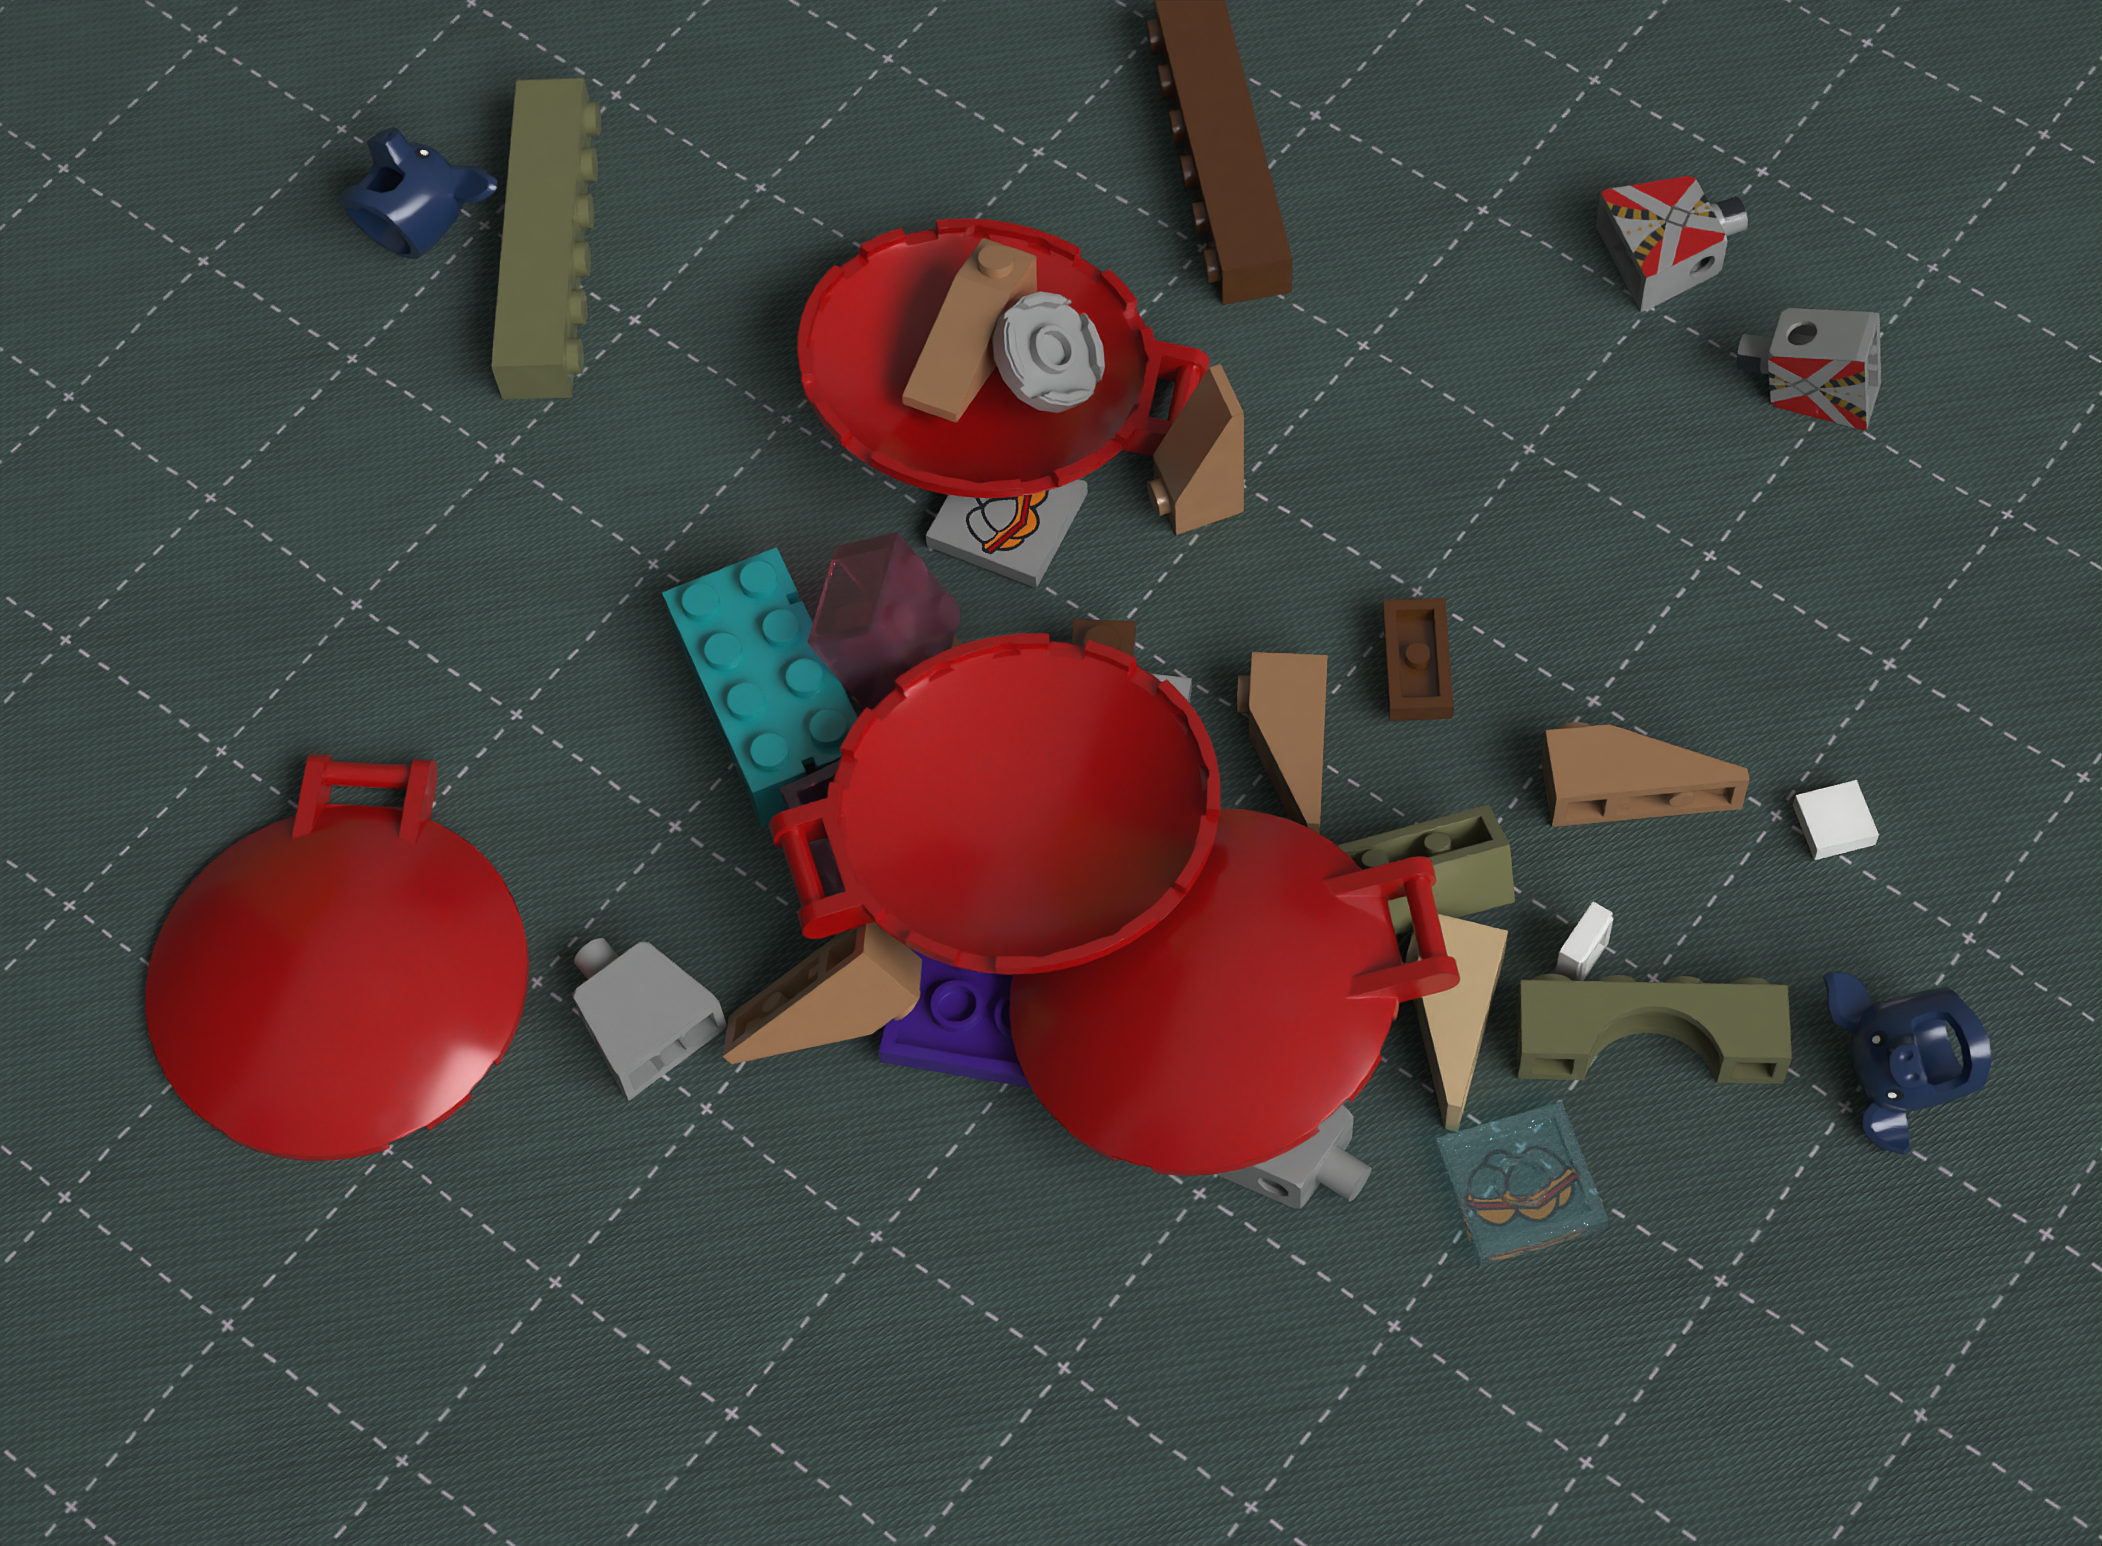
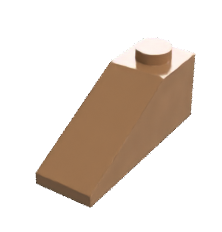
[902,238,1037,423]
[1147,364,1244,535]
[1237,652,1328,834]
[1541,722,1749,827]
[723,922,922,1064]

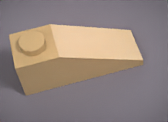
[1405,914,1508,1132]

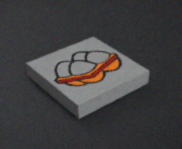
[926,479,1088,588]

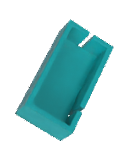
[662,547,858,827]

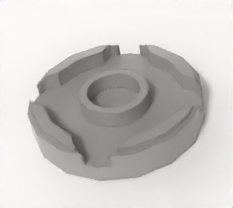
[993,291,1105,413]

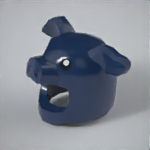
[337,127,497,259]
[1823,971,1992,1155]

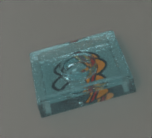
[1435,1101,1609,1267]

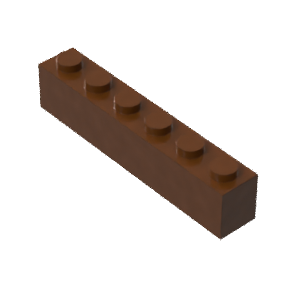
[1145,0,1292,305]

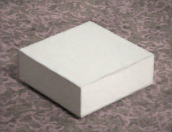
[1793,780,1879,860]
[1555,902,1614,981]

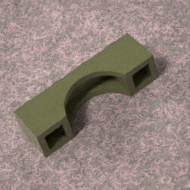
[1516,974,1792,1084]

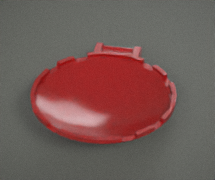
[797,218,1210,498]
[768,633,1221,975]
[145,754,529,1161]
[1009,808,1460,1176]

